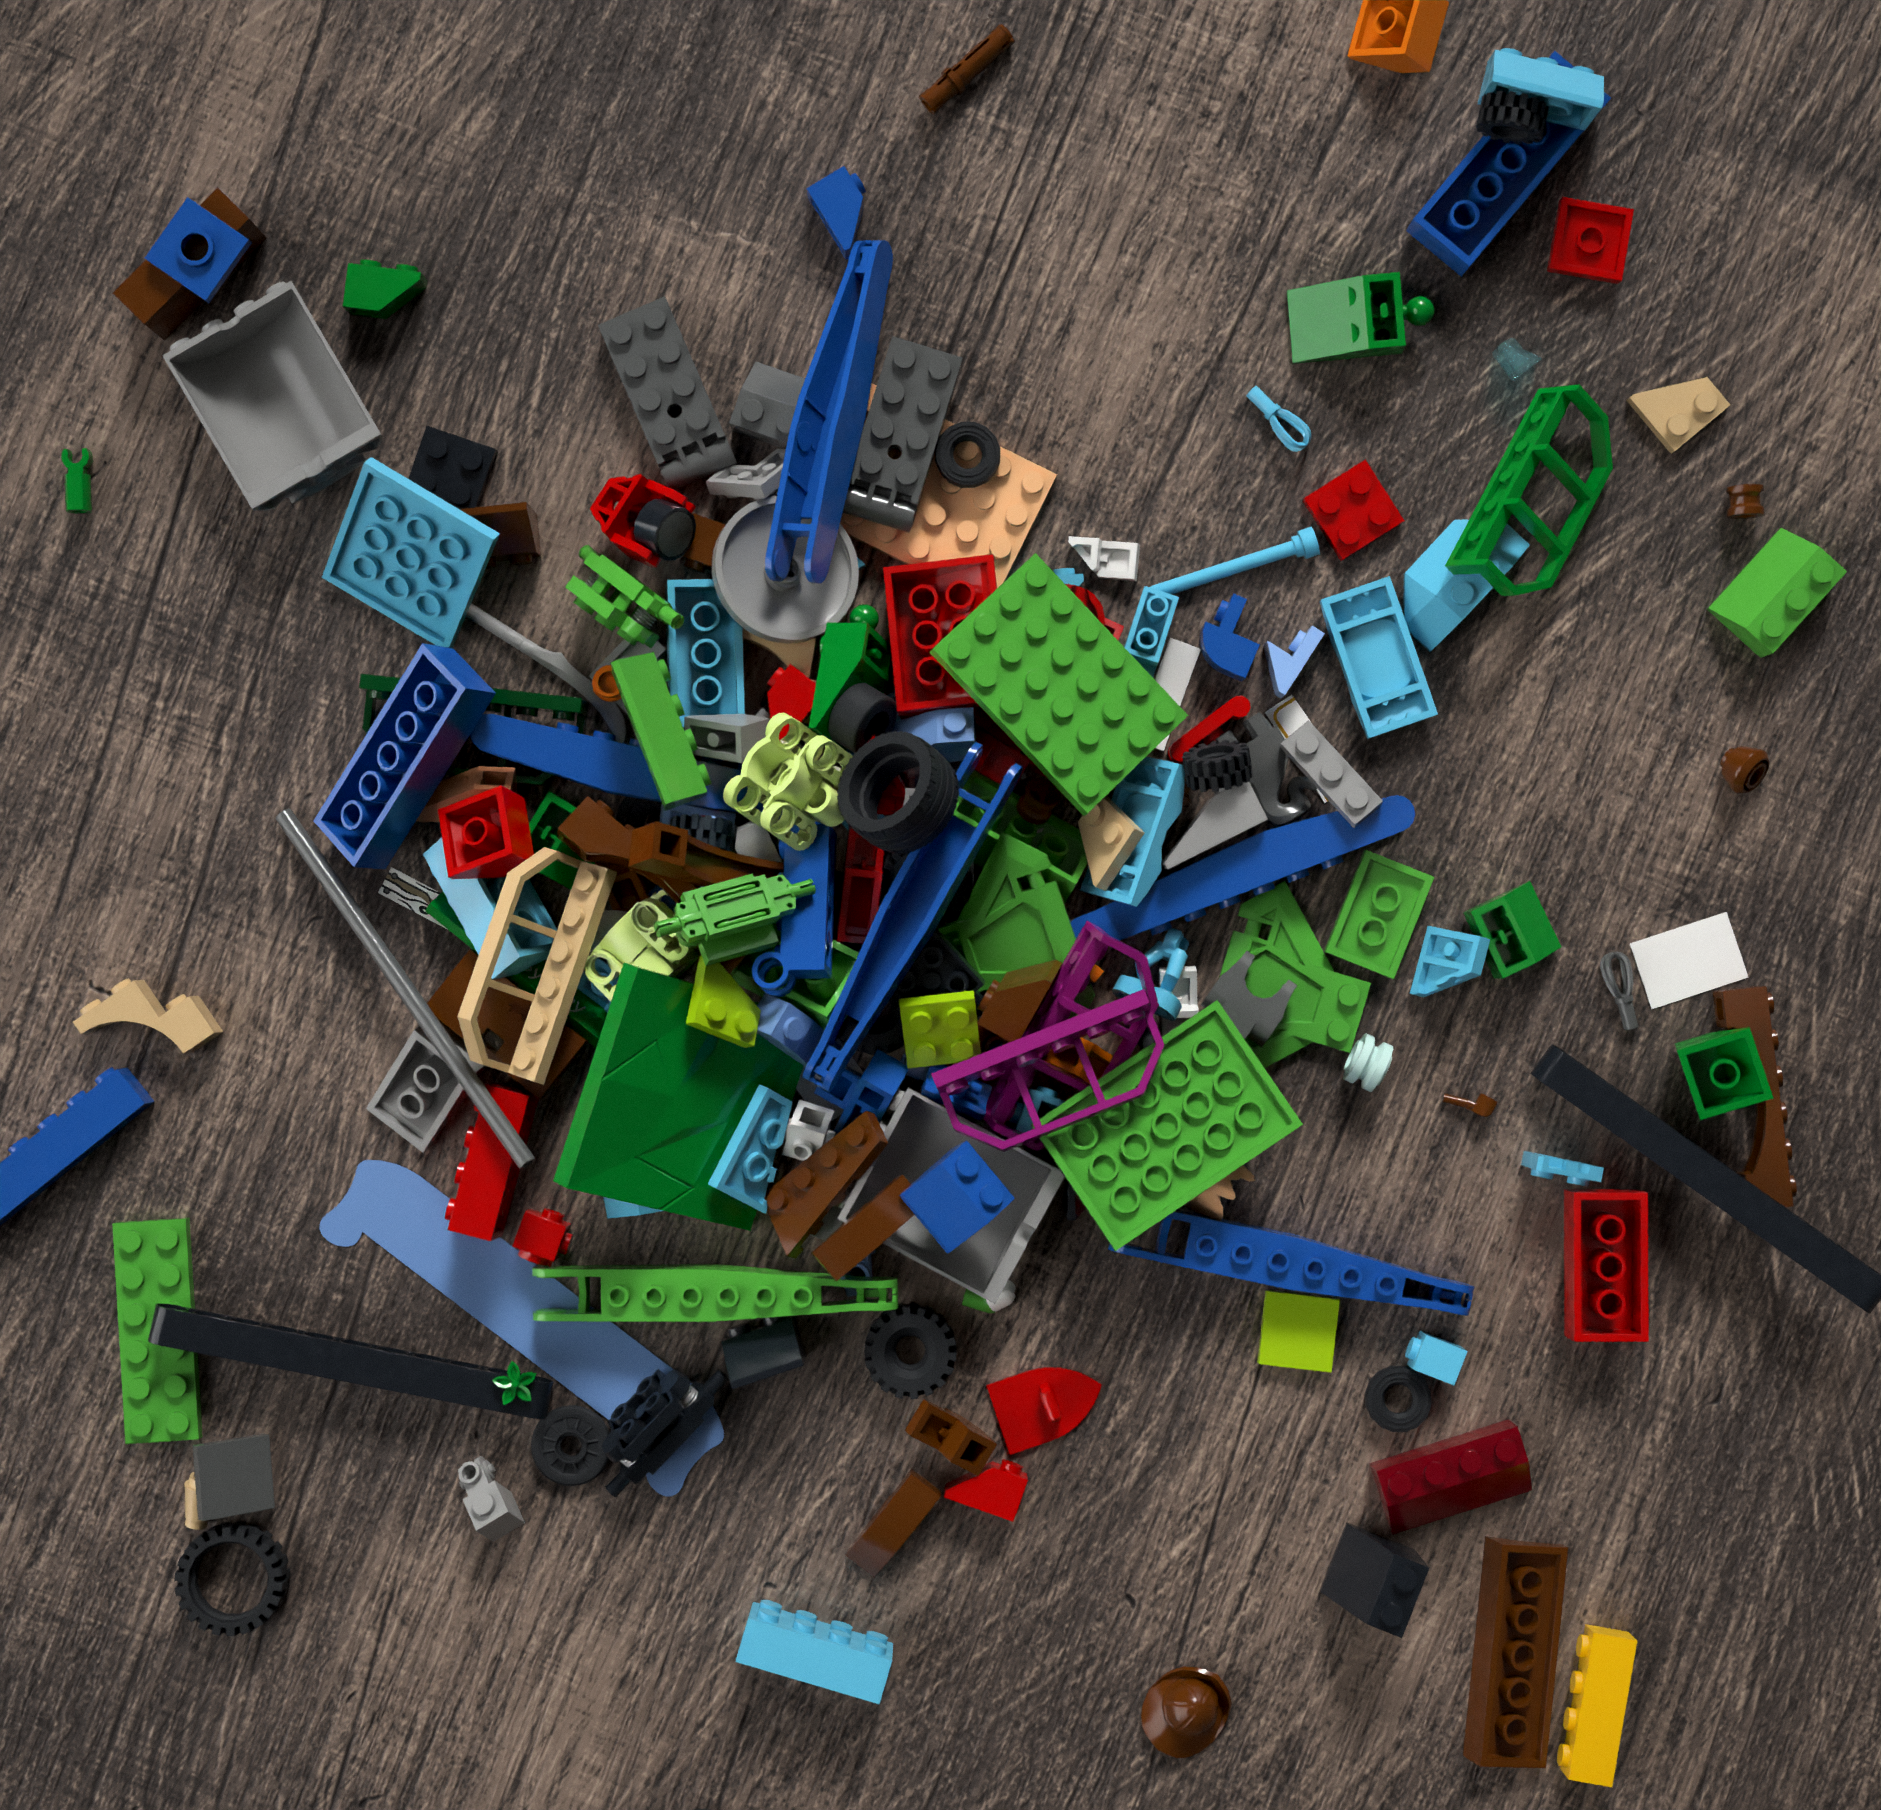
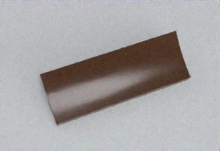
[1463,1536,1568,1768]

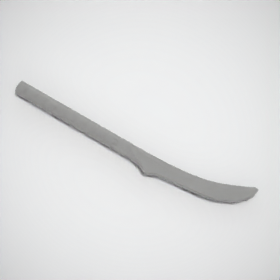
[466,603,627,743]

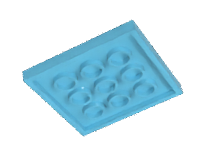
[322,457,500,648]

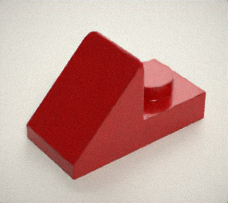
[961,728,1031,791]

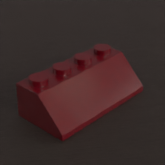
[1369,1419,1532,1535]

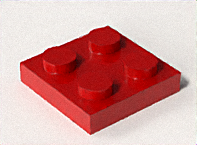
[1547,197,1634,284]
[1302,459,1405,561]

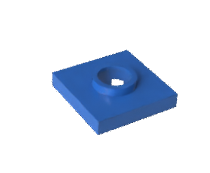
[145,197,252,303]

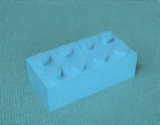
[735,1600,893,1704]

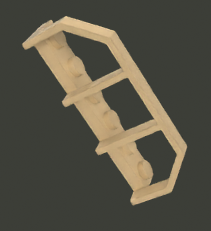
[457,847,617,1085]

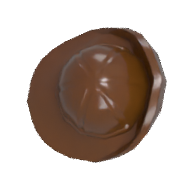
[1141,1666,1232,1758]

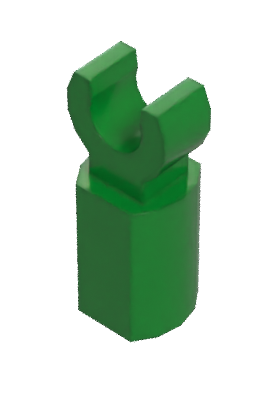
[61,448,93,514]

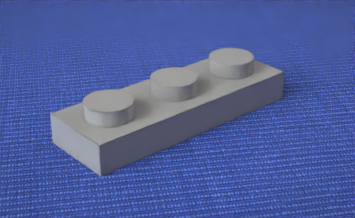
[1280,720,1383,828]

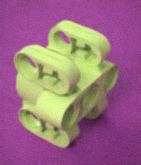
[723,712,853,851]
[584,889,698,1001]

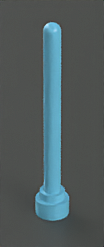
[1150,527,1320,595]

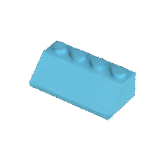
[665,579,745,731]
[423,837,557,980]

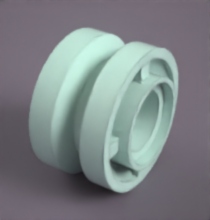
[1343,1033,1393,1092]

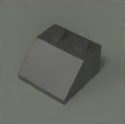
[729,362,805,449]

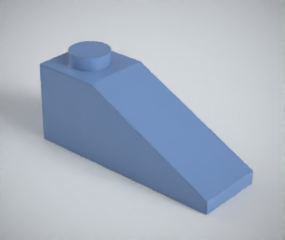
[892,707,977,762]
[757,993,841,1078]

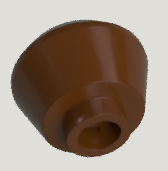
[1720,746,1770,794]

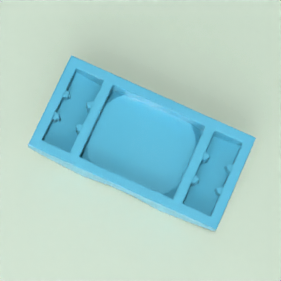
[1320,576,1438,739]
[1080,756,1185,907]

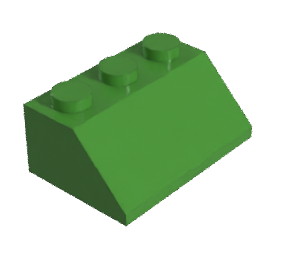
[1707,528,1847,658]

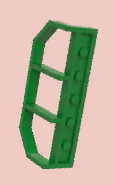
[1445,384,1613,596]

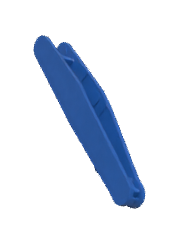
[765,240,893,584]
[470,714,821,824]
[803,742,1023,1092]
[1070,795,1415,941]
[1108,1210,1475,1316]

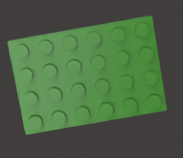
[929,553,1188,816]
[1031,1000,1303,1251]

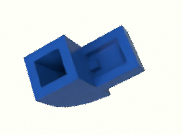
[1199,594,1260,682]

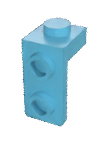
[1009,1086,1065,1133]

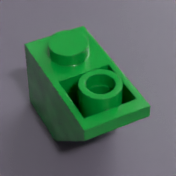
[342,259,428,319]

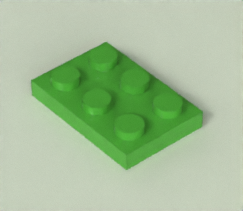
[1324,850,1434,979]

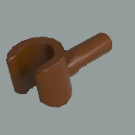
[1442,1093,1497,1117]

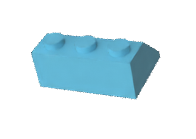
[1477,48,1604,131]

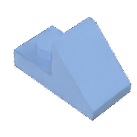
[1264,626,1325,699]

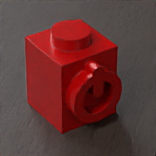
[512,1208,573,1267]

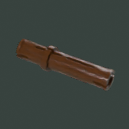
[919,24,1015,115]

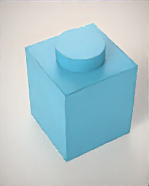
[1405,1330,1468,1385]

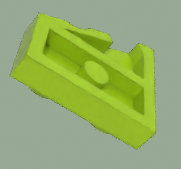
[686,955,761,1048]

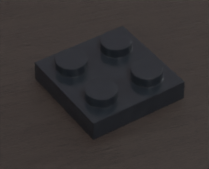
[408,426,498,509]

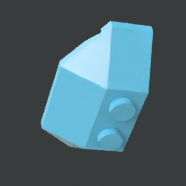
[1403,520,1530,652]

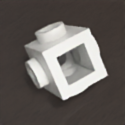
[782,1100,836,1161]

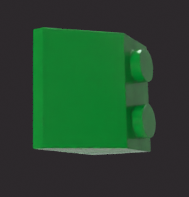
[1675,1027,1773,1120]

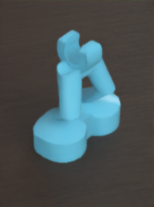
[1112,928,1189,1021]

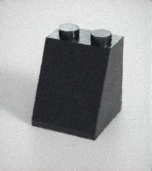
[1320,1522,1429,1638]

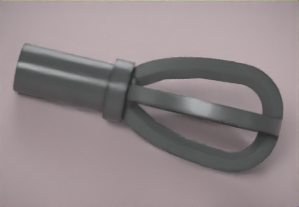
[1600,951,1638,1030]

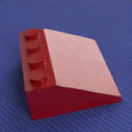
[883,554,997,720]

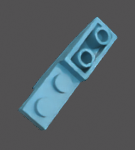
[1124,586,1179,677]

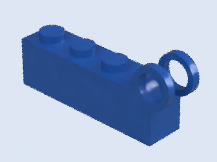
[752,824,837,997]

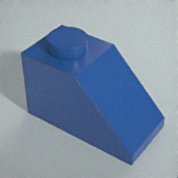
[806,166,866,260]

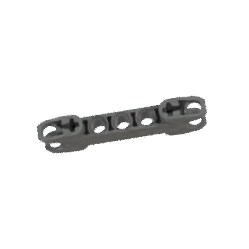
[1201,951,1297,1047]

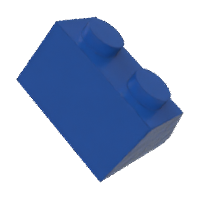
[899,1140,1015,1254]

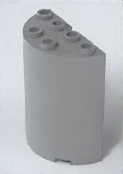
[162,281,383,511]
[837,1087,1065,1304]

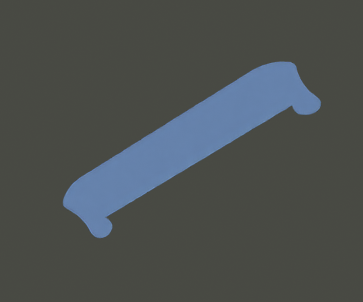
[319,1160,724,1496]

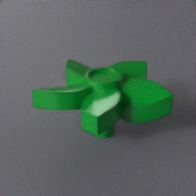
[492,1361,537,1405]

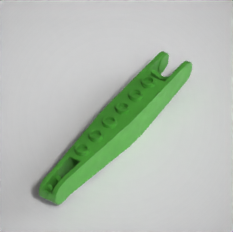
[532,1264,898,1322]

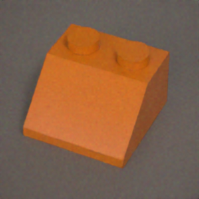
[1347,0,1449,73]

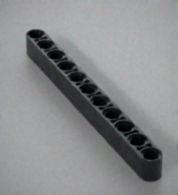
[1531,1044,1881,1314]
[148,1303,554,1419]

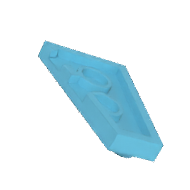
[708,1084,792,1214]

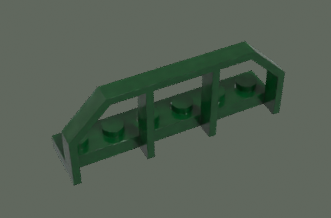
[359,674,588,786]

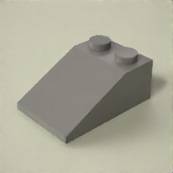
[1162,782,1268,872]
[366,1019,488,1153]

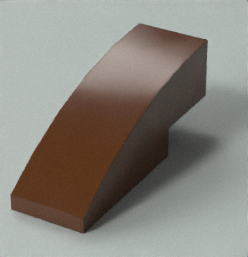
[811,1175,915,1281]
[845,1469,941,1577]

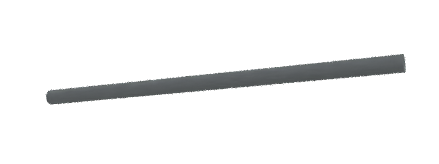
[275,809,535,1170]

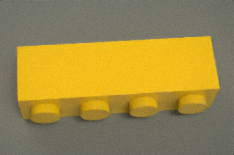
[1557,1624,1637,1787]

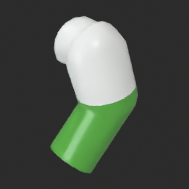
[961,1280,1016,1313]

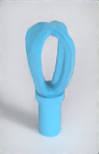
[1246,386,1311,452]

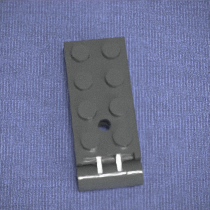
[598,296,737,490]
[843,336,963,533]

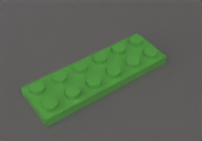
[112,1218,203,1444]

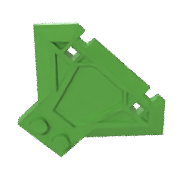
[936,832,1095,1019]
[1219,881,1371,1068]

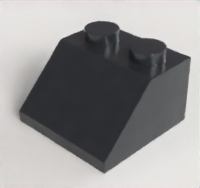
[721,1316,807,1389]

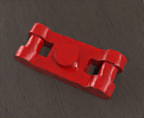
[1167,695,1251,764]

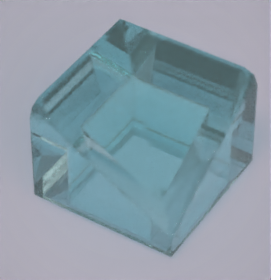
[1492,338,1542,381]

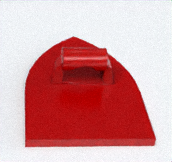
[986,1367,1102,1455]

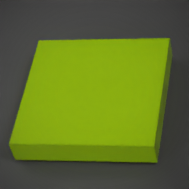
[1257,1290,1340,1373]

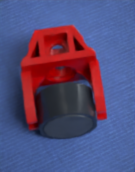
[590,474,696,568]

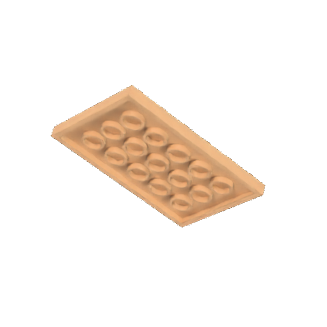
[840,383,1057,588]

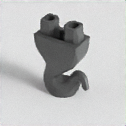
[1214,712,1317,827]

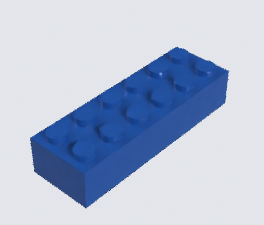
[1406,51,1611,277]
[314,643,496,869]

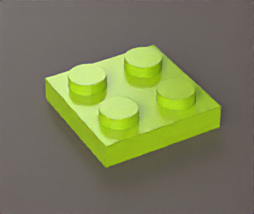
[899,990,981,1069]

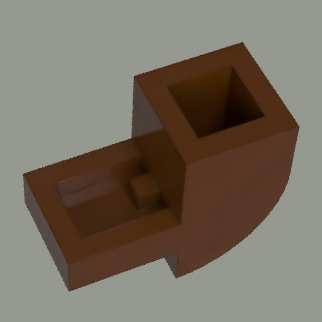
[905,1399,997,1476]

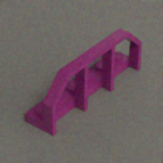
[983,921,1159,1151]
[931,989,1165,1152]

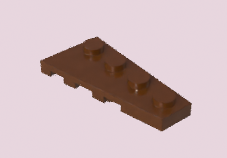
[765,1111,889,1259]

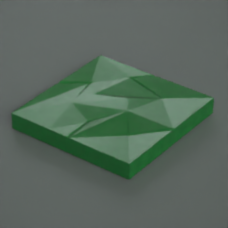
[553,962,803,1231]

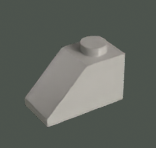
[684,714,770,763]

